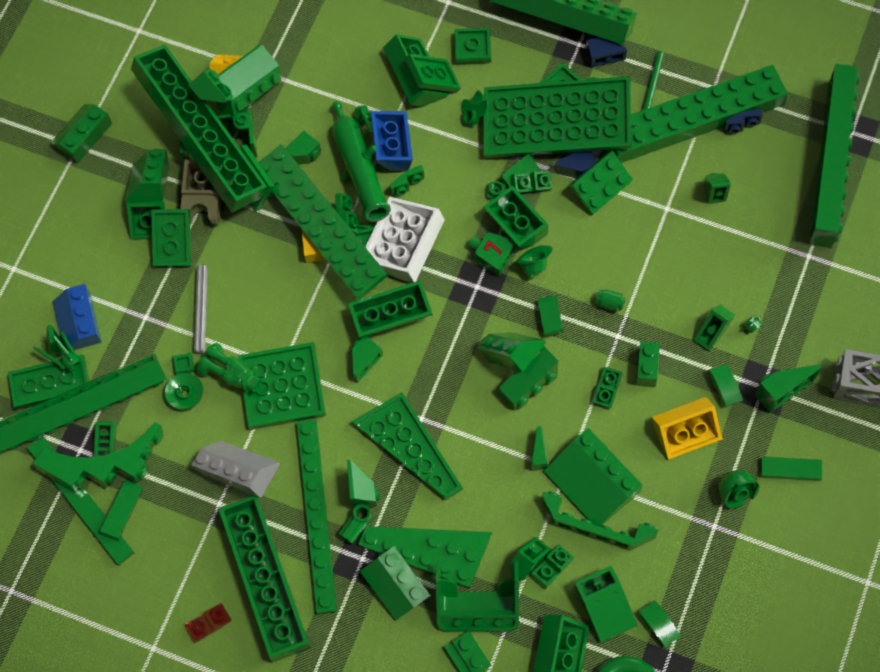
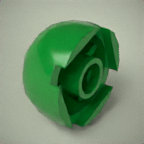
[718,470,760,509]

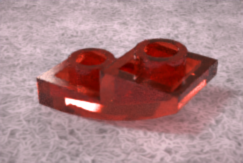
[185,603,231,644]

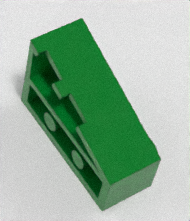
[499,346,558,411]

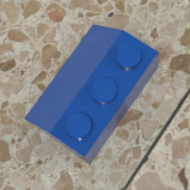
[370,111,413,171]
[53,284,102,351]

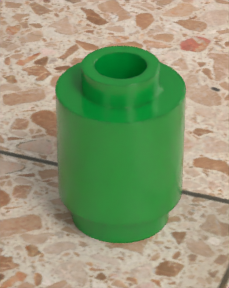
[596,289,625,312]

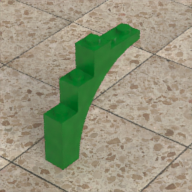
[33,422,164,492]

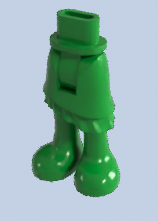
[197,343,262,392]

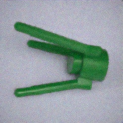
[354,105,373,133]
[34,332,81,371]

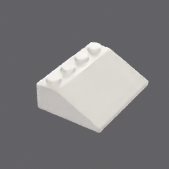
[366,197,445,283]

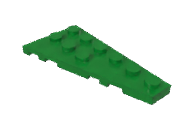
[358,526,492,589]

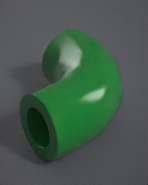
[597,655,655,672]

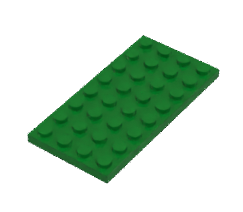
[484,76,632,158]

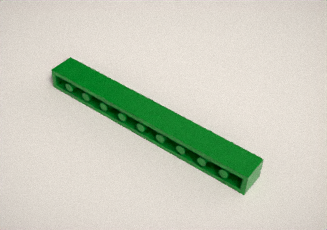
[0,354,167,453]

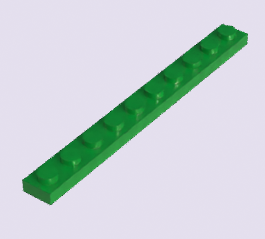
[297,420,337,615]

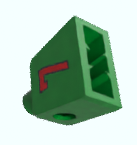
[469,232,516,277]

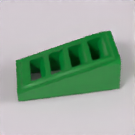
[46,325,64,358]
[94,422,117,457]
[531,426,547,471]

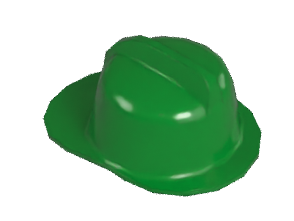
[516,245,553,278]

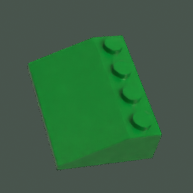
[544,428,643,527]

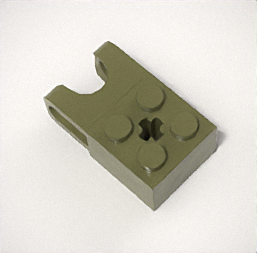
[181,160,222,225]

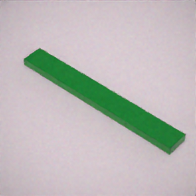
[27,436,135,565]

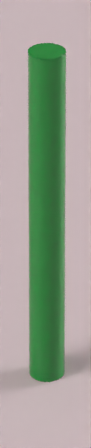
[643,51,664,110]

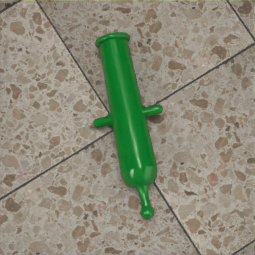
[332,101,391,222]

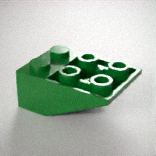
[574,565,638,643]

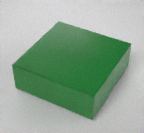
[173,352,195,375]

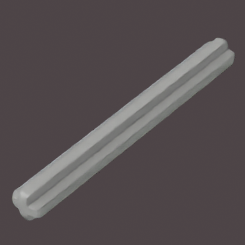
[194,265,208,354]

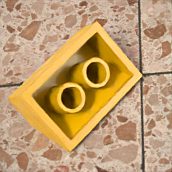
[652,397,723,460]

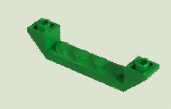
[542,491,659,551]

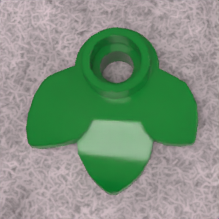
[462,90,489,126]

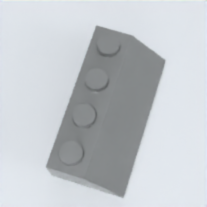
[192,440,280,498]

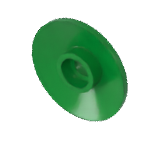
[165,373,204,410]

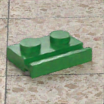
[444,631,492,672]

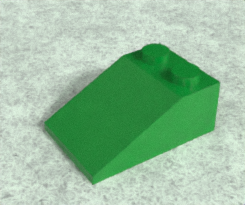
[755,364,822,413]

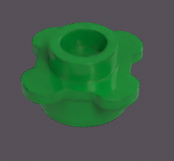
[487,181,506,199]
[743,316,762,333]

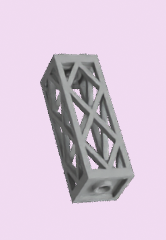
[831,349,880,407]

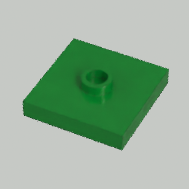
[454,28,491,63]

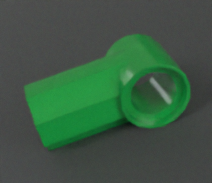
[339,504,373,544]

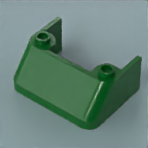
[179,107,258,161]
[436,562,519,631]

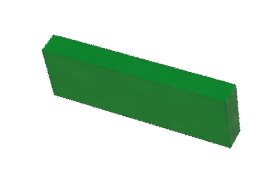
[761,456,822,481]
[100,480,143,541]

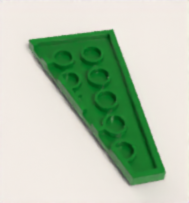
[352,392,463,500]

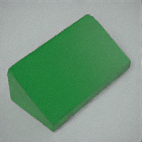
[501,154,541,188]

